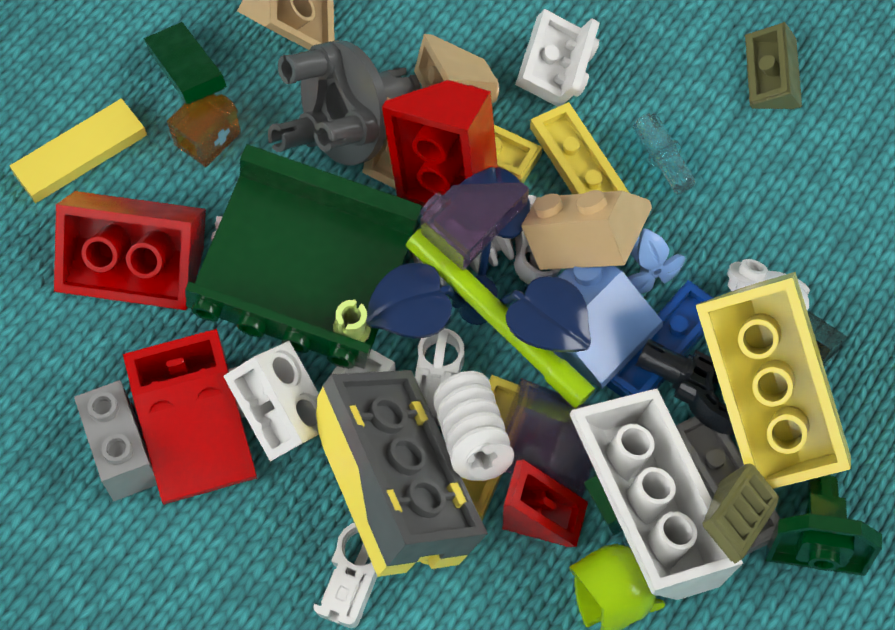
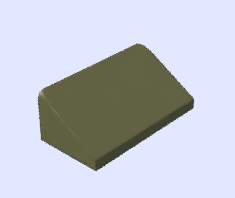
[745,22,802,109]

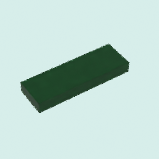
[144,22,227,105]

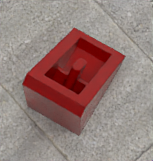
[502,459,588,547]

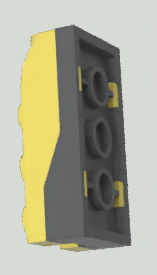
[316,370,488,577]

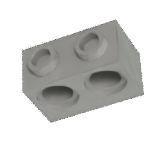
[74,380,157,502]

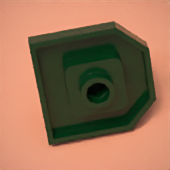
[765,474,882,576]

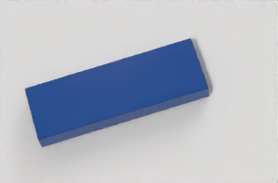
[606,280,713,397]

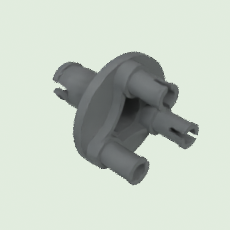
[268,40,421,165]

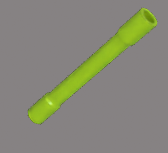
[406,226,595,409]

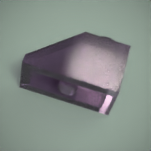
[420,182,529,270]

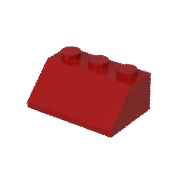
[382,80,498,215]
[54,191,206,310]

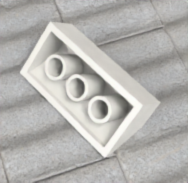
[569,389,743,600]

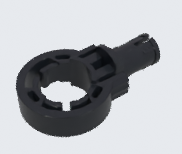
[635,338,735,435]

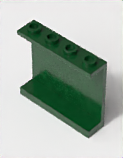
[185,144,422,369]

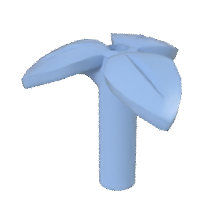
[627,228,686,294]

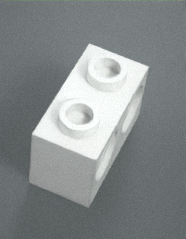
[223,341,319,461]

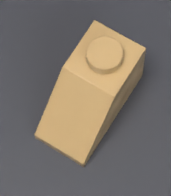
[414,34,499,103]

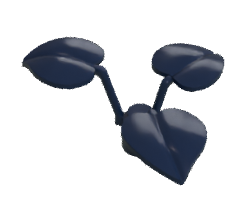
[366,167,591,352]

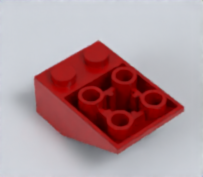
[123,329,257,505]

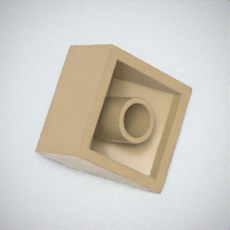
[521,190,652,270]

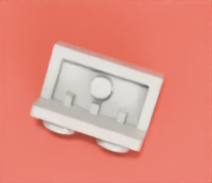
[515,9,600,107]

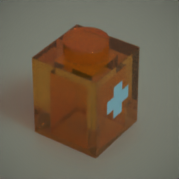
[167,94,241,167]

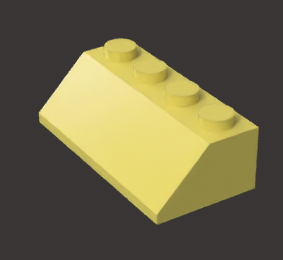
[695,272,851,489]

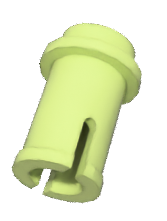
[333,300,371,343]

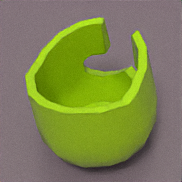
[569,544,665,630]

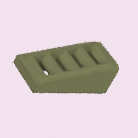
[702,463,779,564]

